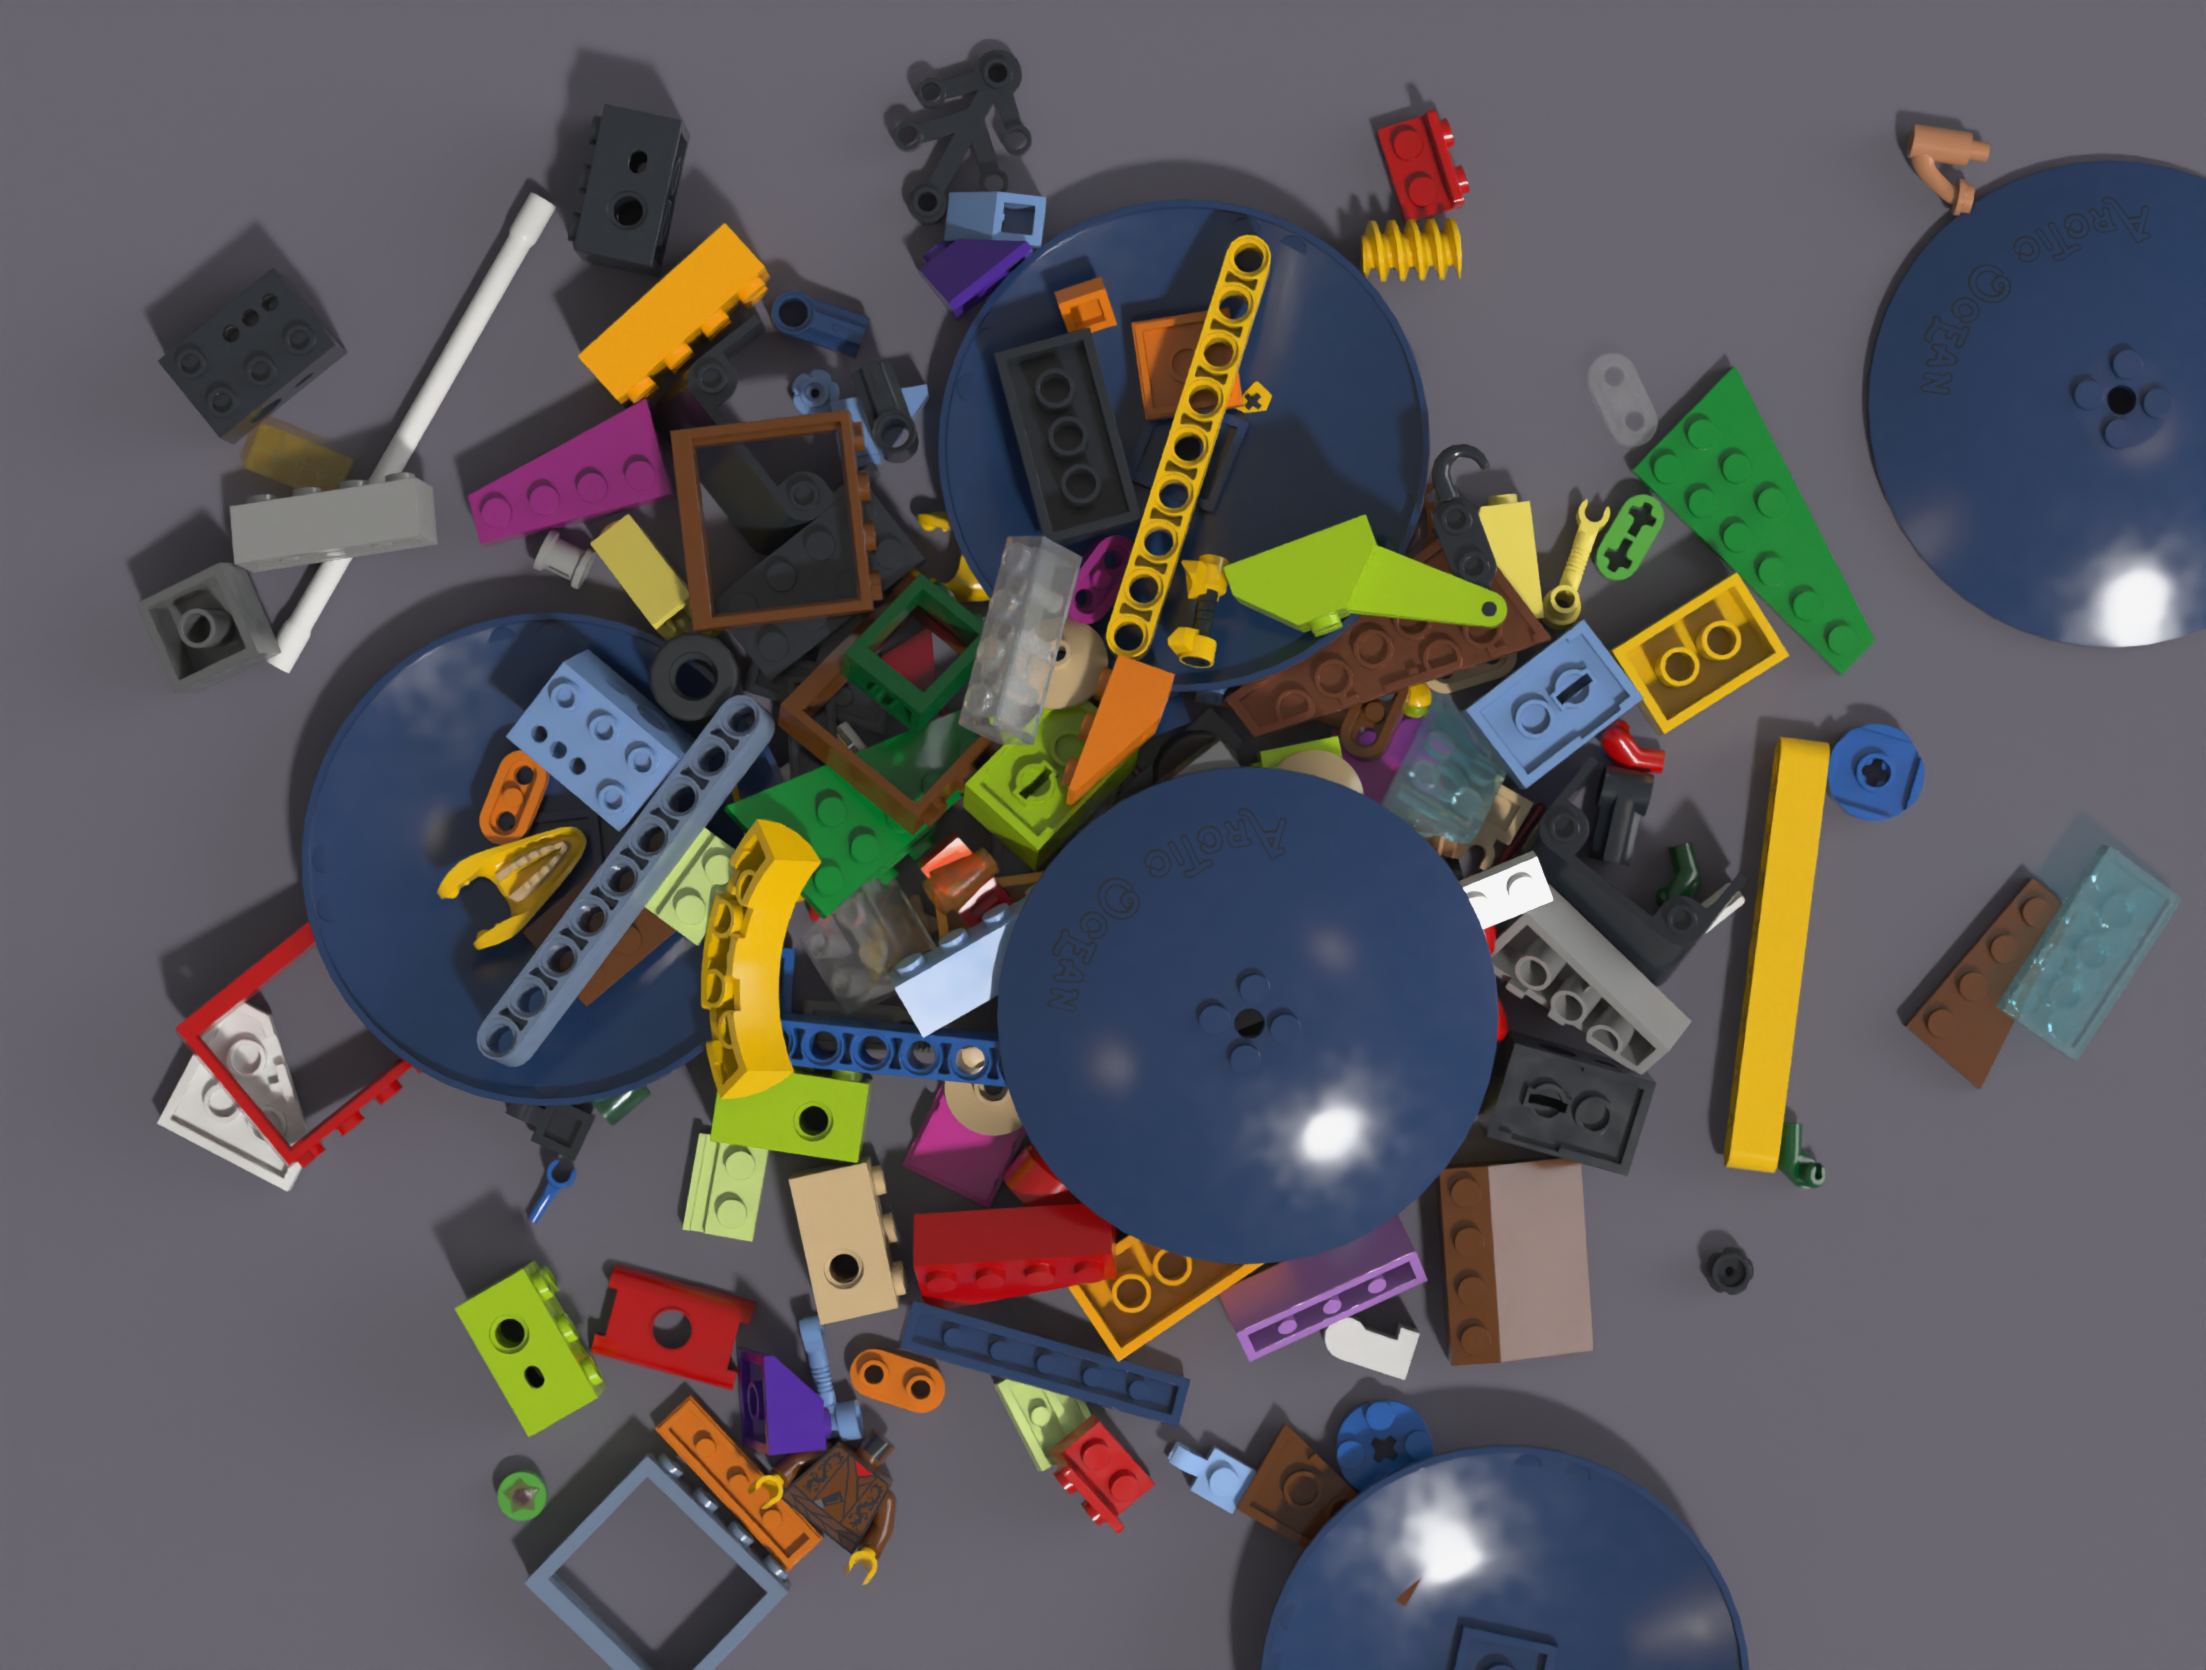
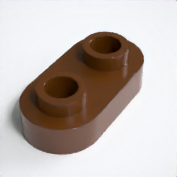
[1340,688,1411,762]

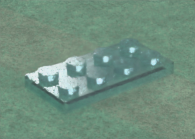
[1996,844,2183,1062]

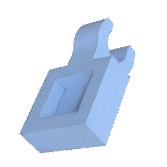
[1167,1441,1256,1514]

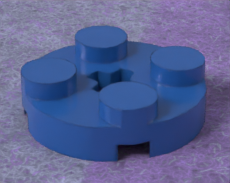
[1826,724,1925,821]
[1335,1399,1433,1492]

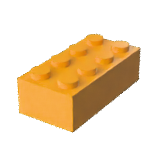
[578,223,771,409]
[1068,1233,1264,1362]

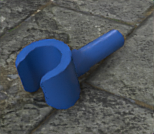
[527,1159,576,1224]

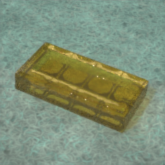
[244,422,355,492]

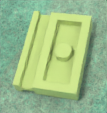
[645,828,735,946]
[682,1132,769,1242]
[993,1379,1091,1471]

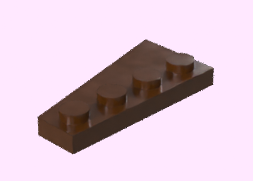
[1903,878,2070,1089]
[1236,1422,1422,1607]

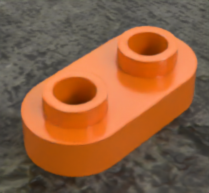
[479,750,550,845]
[850,1347,946,1413]

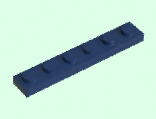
[897,1301,1191,1427]

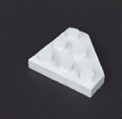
[157,1002,309,1192]

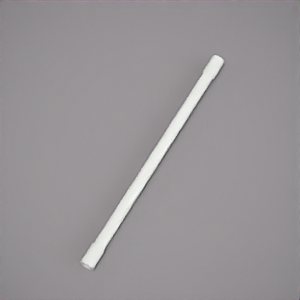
[265,192,556,673]

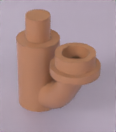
[1907,124,1990,216]

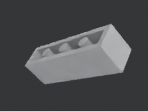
[230,472,438,573]

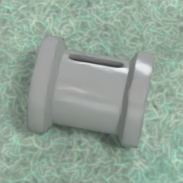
[533,529,597,590]

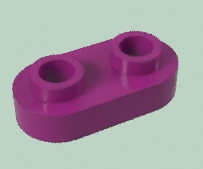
[1058,535,1134,624]

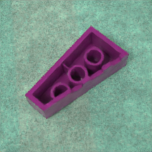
[468,399,676,547]

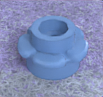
[792,369,840,414]

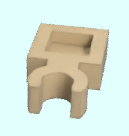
[1461,779,1534,871]

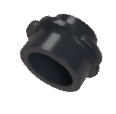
[1706,1247,1754,1295]

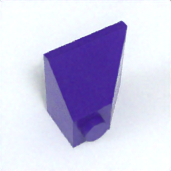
[919,239,1033,321]
[737,1347,832,1455]

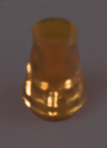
[922,847,999,915]

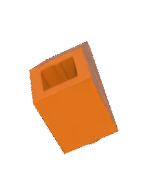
[1061,654,1175,806]

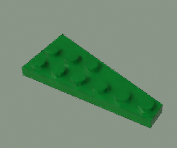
[1630,366,1875,675]
[724,691,1023,920]

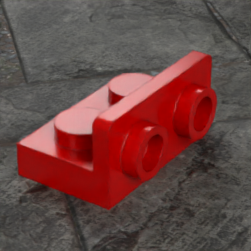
[1376,109,1469,225]
[1049,1413,1156,1534]

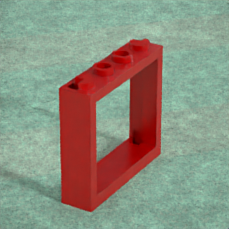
[175,922,423,1169]

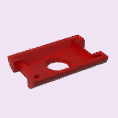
[591,1264,757,1391]

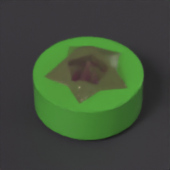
[497,1470,548,1521]

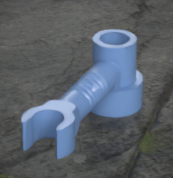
[799,1315,864,1442]

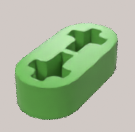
[1594,494,1664,581]

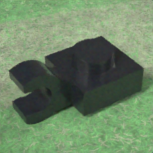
[505,1103,596,1161]

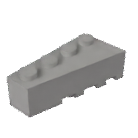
[1491,884,1692,1076]

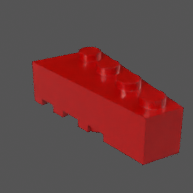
[913,1203,1117,1310]

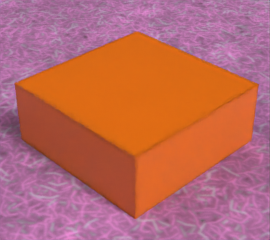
[1054,276,1117,333]

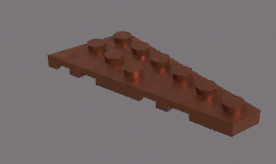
[1225,539,1552,739]

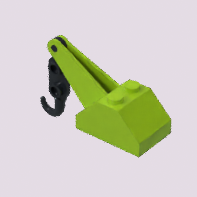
[1223,444,1507,637]

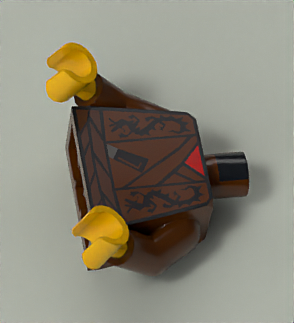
[748,1429,897,1585]

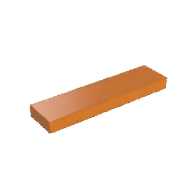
[655,1394,824,1571]

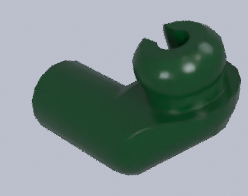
[1656,842,1701,908]
[1777,1122,1826,1190]

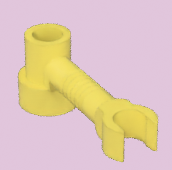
[1542,499,1610,630]

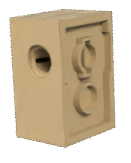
[789,1156,908,1325]

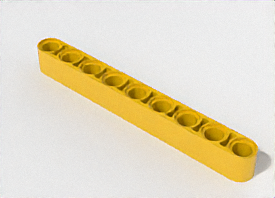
[1106,235,1271,661]
[1724,736,1830,1173]

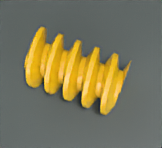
[1360,218,1462,282]

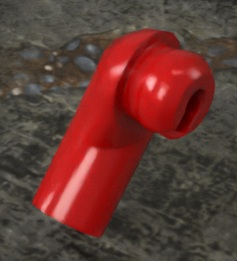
[1601,718,1665,774]

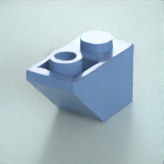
[944,191,1047,252]

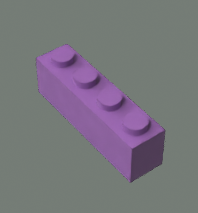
[1219,1214,1428,1362]

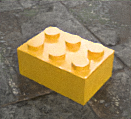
[1608,572,1789,735]

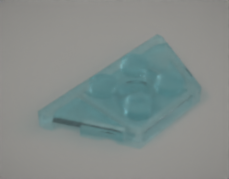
[1380,693,1508,845]

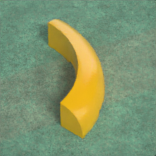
[701,819,821,1099]

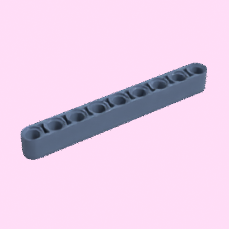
[476,695,775,1067]

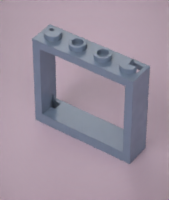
[524,1450,791,1670]

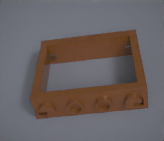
[670,410,883,633]
[778,573,1040,836]

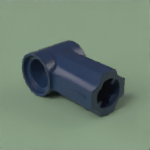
[771,290,870,359]

